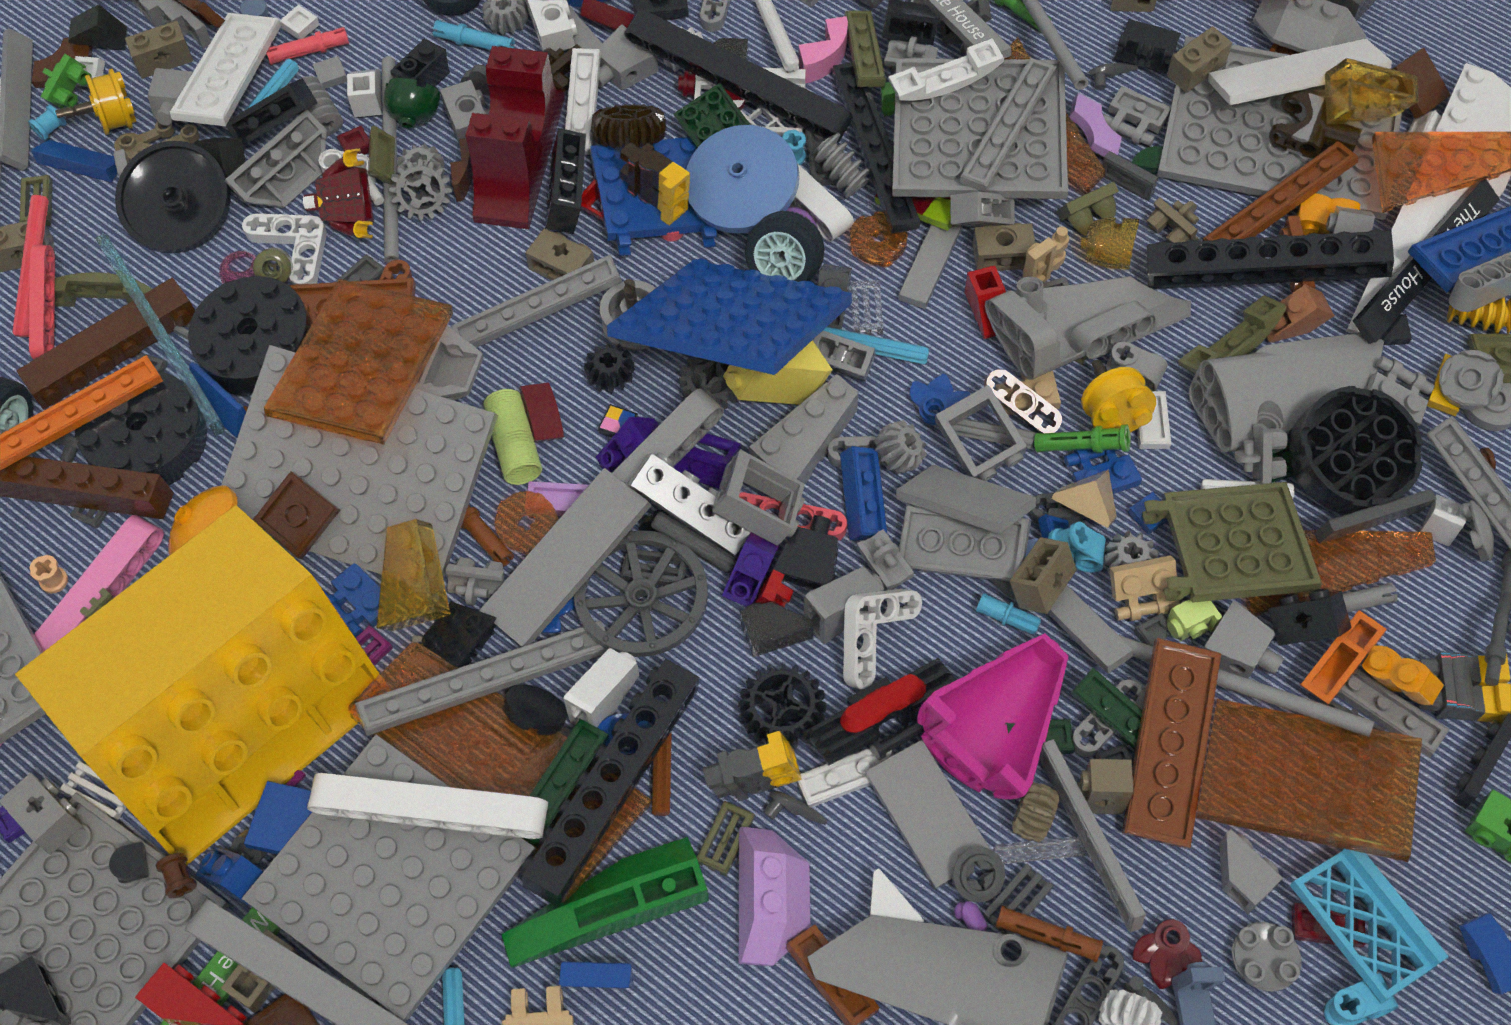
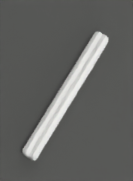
[754,0,799,72]

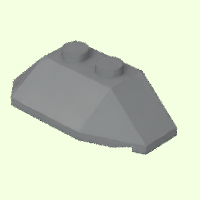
[1252,0,1366,53]
[224,109,327,208]

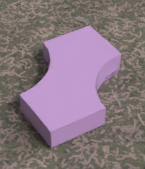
[1069,93,1122,157]

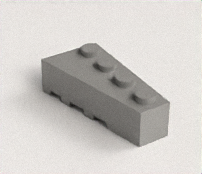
[749,374,858,484]

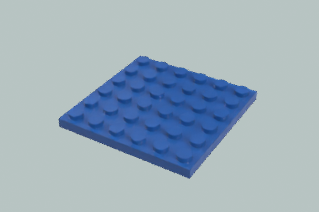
[607,259,852,375]

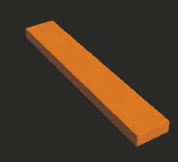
[0,355,163,470]

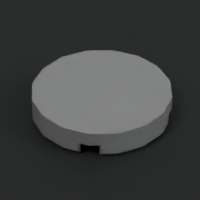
[1439,350,1504,410]

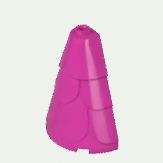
[917,633,1069,800]

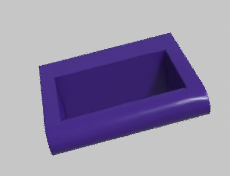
[673,433,742,488]

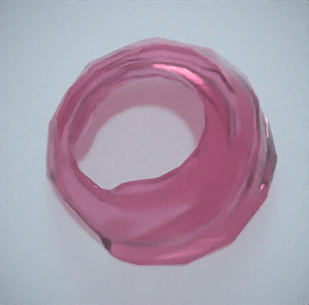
[219,250,256,283]

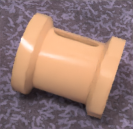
[29,555,68,594]

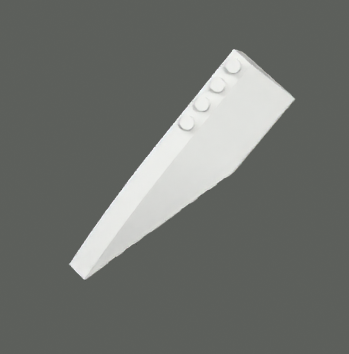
[1346,63,1511,334]

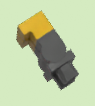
[1419,651,1511,723]
[703,730,802,801]

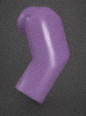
[954,901,987,931]

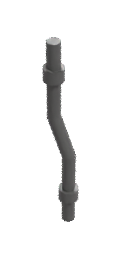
[1484,547,1511,686]

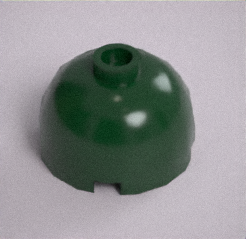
[384,78,441,129]

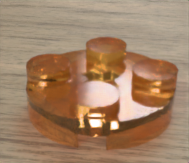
[850,211,908,267]
[495,491,558,554]

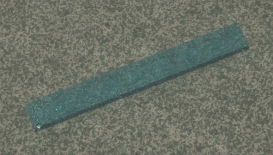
[95,233,225,437]

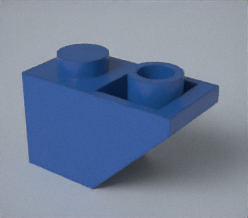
[195,846,264,907]

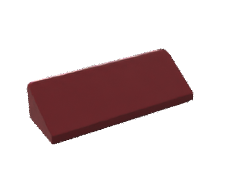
[580,0,635,30]

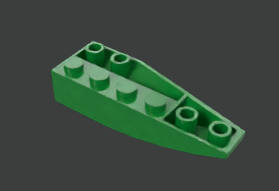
[501,837,709,968]

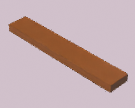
[1203,141,1358,241]

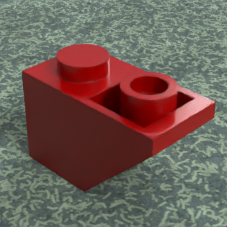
[964,265,1006,339]

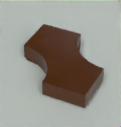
[174,0,225,29]
[32,38,93,88]

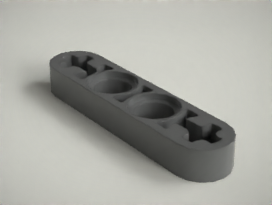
[1054,946,1124,1025]

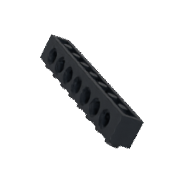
[1147,230,1394,289]
[520,658,699,907]

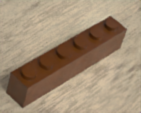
[16,277,195,410]
[0,456,174,519]

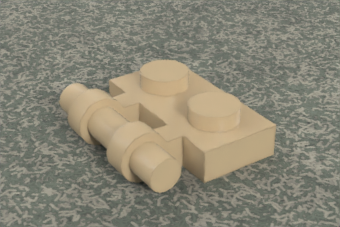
[1022,226,1069,283]
[1110,555,1180,621]

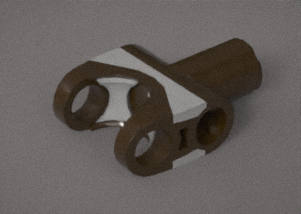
[1269,91,1362,158]

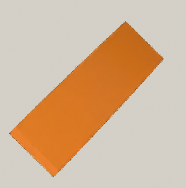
[1300,610,1387,705]

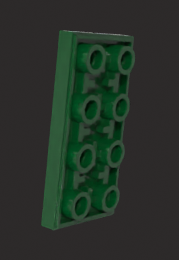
[673,83,751,148]

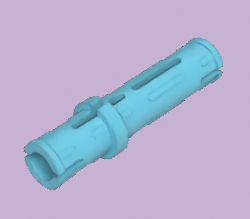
[433,20,515,50]

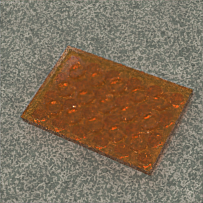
[264,279,453,445]
[1196,699,1422,862]

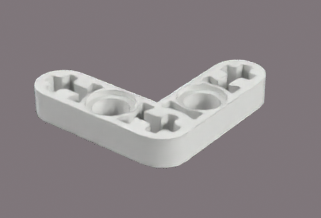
[242,214,327,285]
[843,589,922,689]

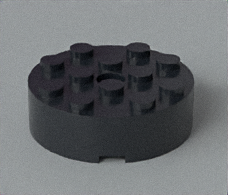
[188,276,315,396]
[75,371,207,486]
[1289,386,1423,515]

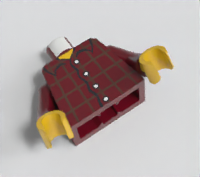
[303,148,374,239]

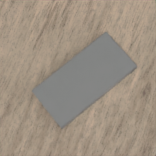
[896,465,1036,534]
[899,505,1031,582]
[865,740,991,890]

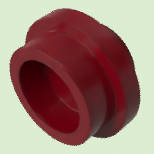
[678,70,696,98]

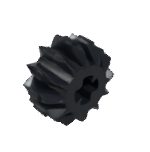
[584,342,635,394]

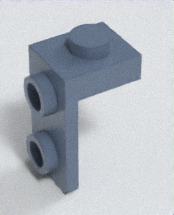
[1171,962,1225,1025]

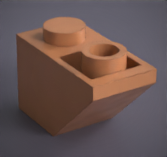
[1267,284,1334,343]

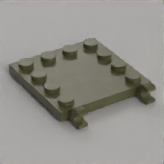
[1142,482,1322,603]

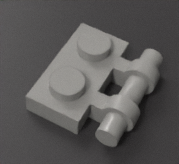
[1103,86,1171,147]
[1366,356,1435,426]

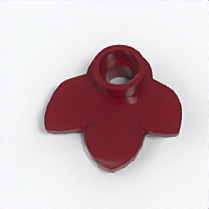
[1133,919,1203,989]

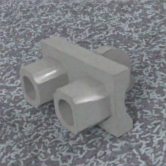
[884,36,938,72]
[1235,423,1287,484]
[857,529,914,590]
[445,557,504,606]

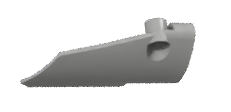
[985,276,1191,380]
[1189,333,1384,453]
[808,915,1068,1025]

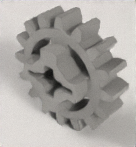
[389,157,452,221]

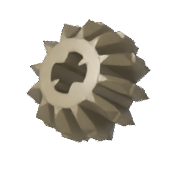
[1012,782,1060,843]

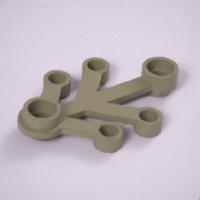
[114,121,200,160]

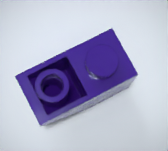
[596,417,659,473]
[722,532,780,609]

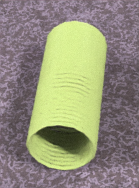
[483,389,543,485]

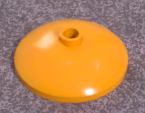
[168,485,237,556]

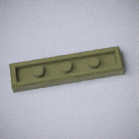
[844,10,886,87]

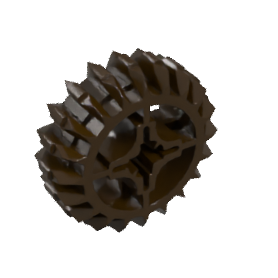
[591,104,666,149]

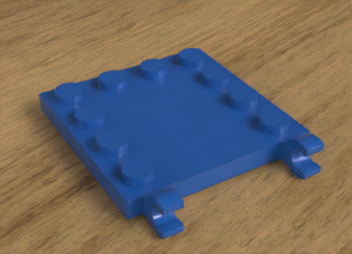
[590,137,717,256]

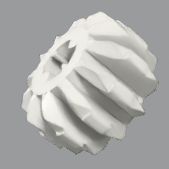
[1098,989,1162,1025]

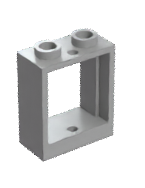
[935,384,1027,481]
[712,449,805,546]

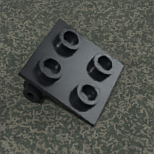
[1114,19,1181,74]
[416,601,497,671]

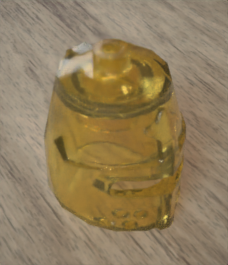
[1080,217,1139,269]

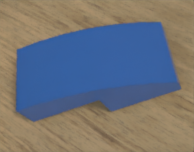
[1459,913,1511,994]

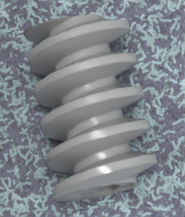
[300,76,343,136]
[812,133,870,198]

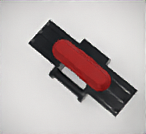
[806,658,957,766]

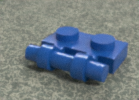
[1064,449,1142,494]
[322,563,397,638]

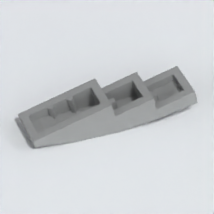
[130,0,211,49]

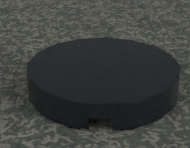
[503,685,568,735]

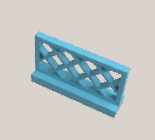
[1290,841,1449,1003]

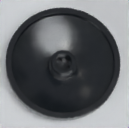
[115,141,231,253]

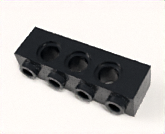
[545,128,586,234]

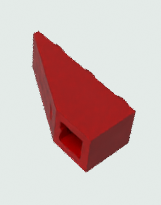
[135,962,247,1025]

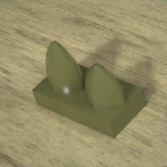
[1057,181,1119,238]

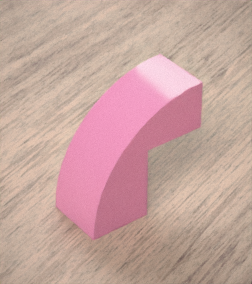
[799,16,848,83]

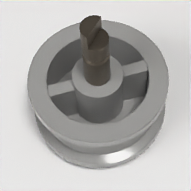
[600,279,656,351]

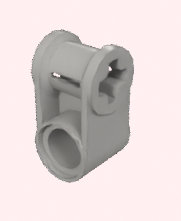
[1106,341,1168,391]

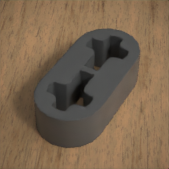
[1029,493,1086,525]

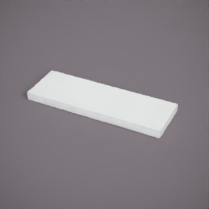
[170,13,281,126]
[1208,38,1392,105]

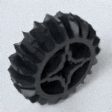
[738,662,827,749]

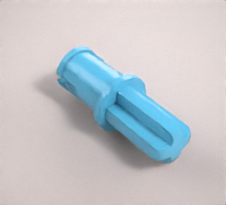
[976,593,1041,634]

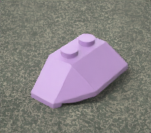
[739,827,810,967]

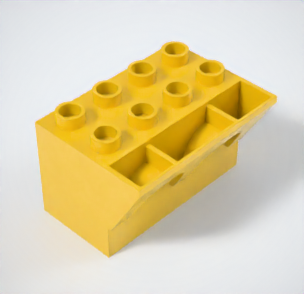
[15,505,391,866]

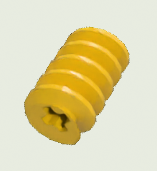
[1447,297,1511,334]

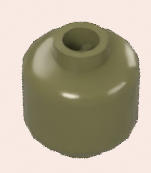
[253,247,293,282]

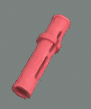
[267,27,350,65]

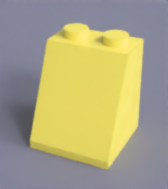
[723,340,832,405]

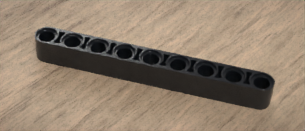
[624,9,853,143]

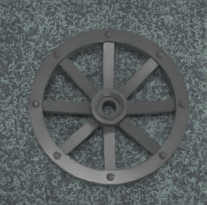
[574,531,708,657]

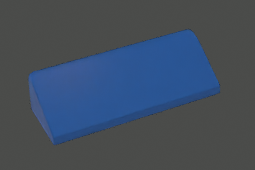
[31,140,118,183]
[189,362,246,438]
[840,446,887,541]

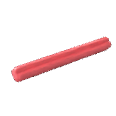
[12,195,48,338]

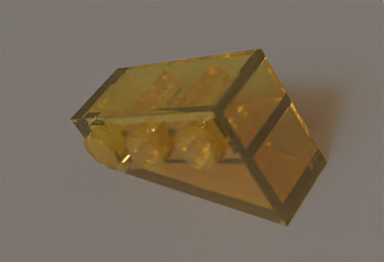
[1325,58,1419,125]
[377,519,451,631]

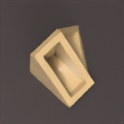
[1051,469,1117,528]

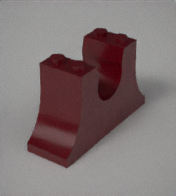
[465,46,565,230]

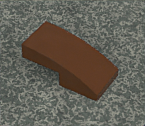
[450,138,473,202]

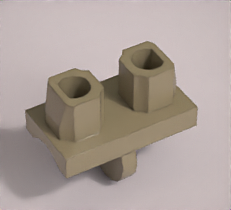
[1147,197,1199,243]

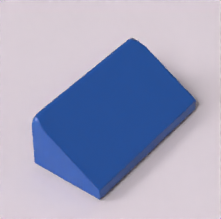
[559,962,633,988]

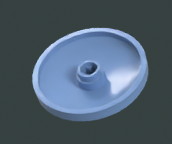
[686,125,799,233]

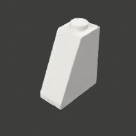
[563,648,639,727]

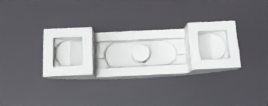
[888,38,1004,101]

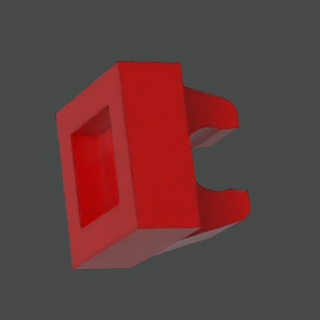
[753,569,794,611]

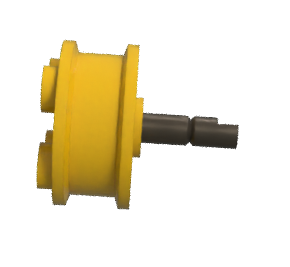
[55,68,136,135]
[1081,360,1156,433]

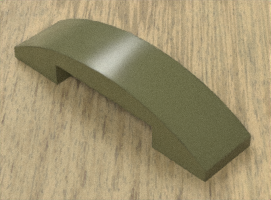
[55,272,152,307]
[1178,295,1286,374]

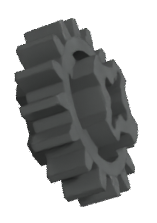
[679,357,737,409]

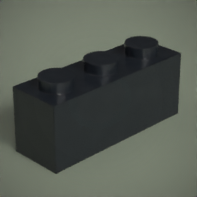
[226,78,318,146]

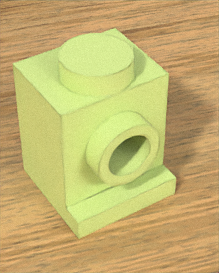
[1166,598,1223,642]

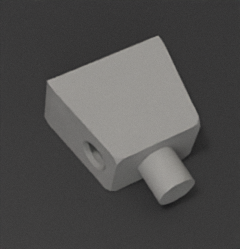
[598,25,659,90]
[148,68,193,126]
[1203,600,1284,679]

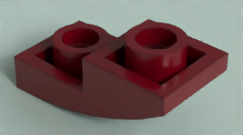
[519,382,564,443]

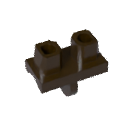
[543,44,582,92]

